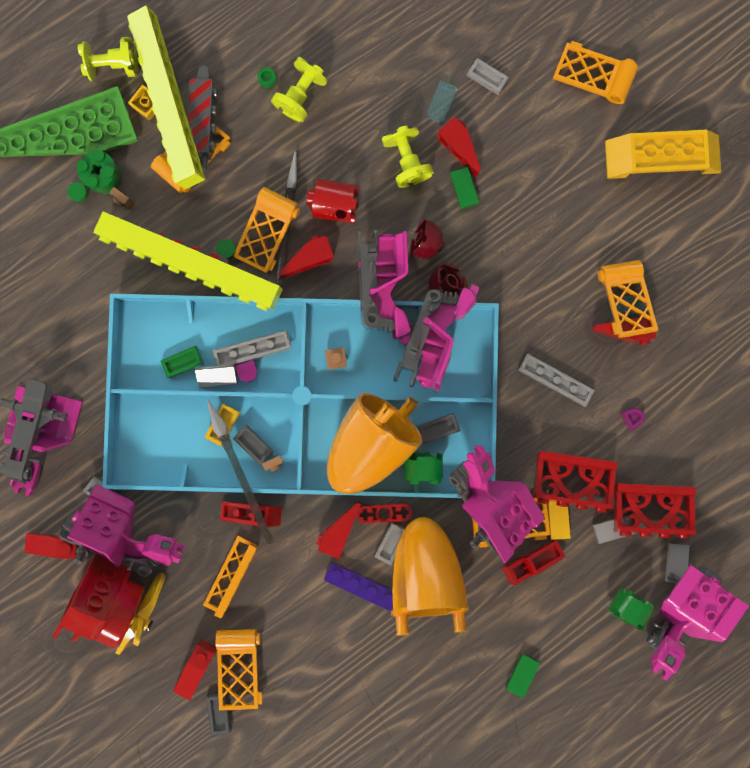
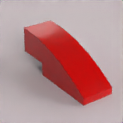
[501,540,565,585]

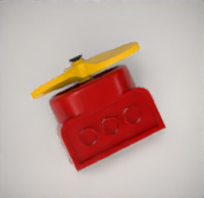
[52,553,166,655]

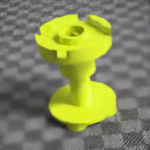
[78,37,139,81]
[271,57,328,122]
[382,125,434,188]

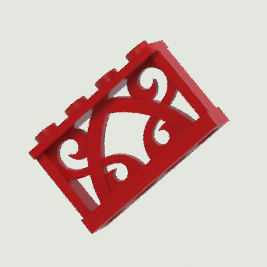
[532,451,618,513]
[613,484,697,539]

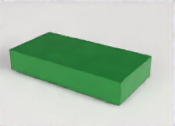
[449,167,479,210]
[160,346,204,378]
[505,653,540,699]

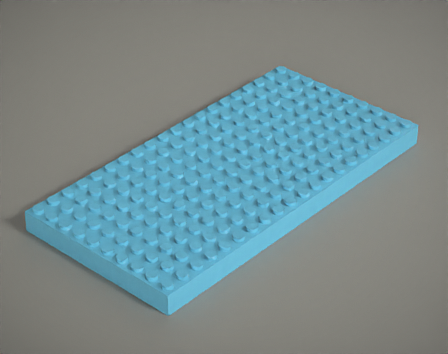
[102,294,499,498]

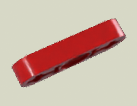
[357,503,412,523]

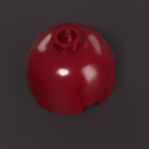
[409,219,445,259]
[429,263,468,297]

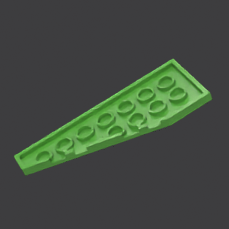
[0,86,139,157]

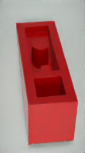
[437,117,481,177]
[278,235,334,280]
[591,317,657,345]
[220,501,282,527]
[316,501,361,559]
[24,533,80,559]
[173,639,217,701]

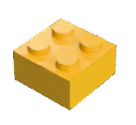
[128,84,155,121]

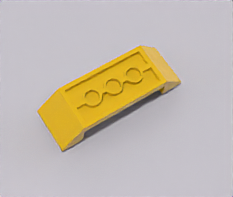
[605,130,721,179]

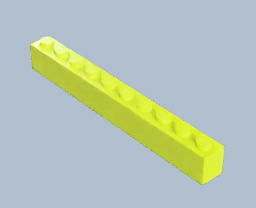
[127,6,206,189]
[93,212,283,312]

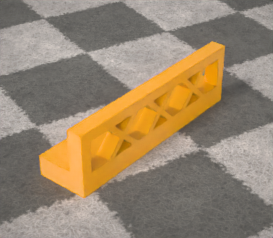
[203,535,259,618]

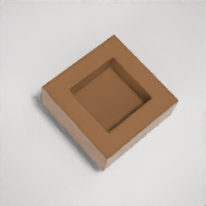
[109,187,134,209]
[325,347,347,370]
[262,455,285,472]

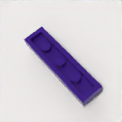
[324,562,393,611]

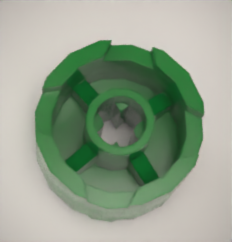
[76,150,122,194]
[404,452,443,485]
[607,588,654,631]

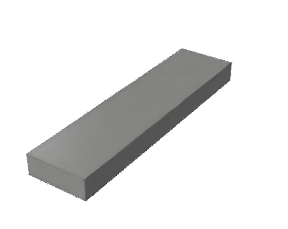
[212,330,292,366]
[518,354,595,407]

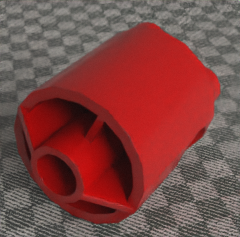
[306,179,360,224]

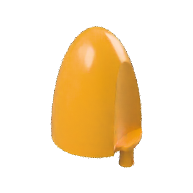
[327,393,422,494]
[391,517,469,636]

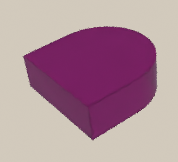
[235,360,258,382]
[620,408,645,431]

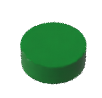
[257,67,277,88]
[67,182,88,203]
[216,239,236,259]

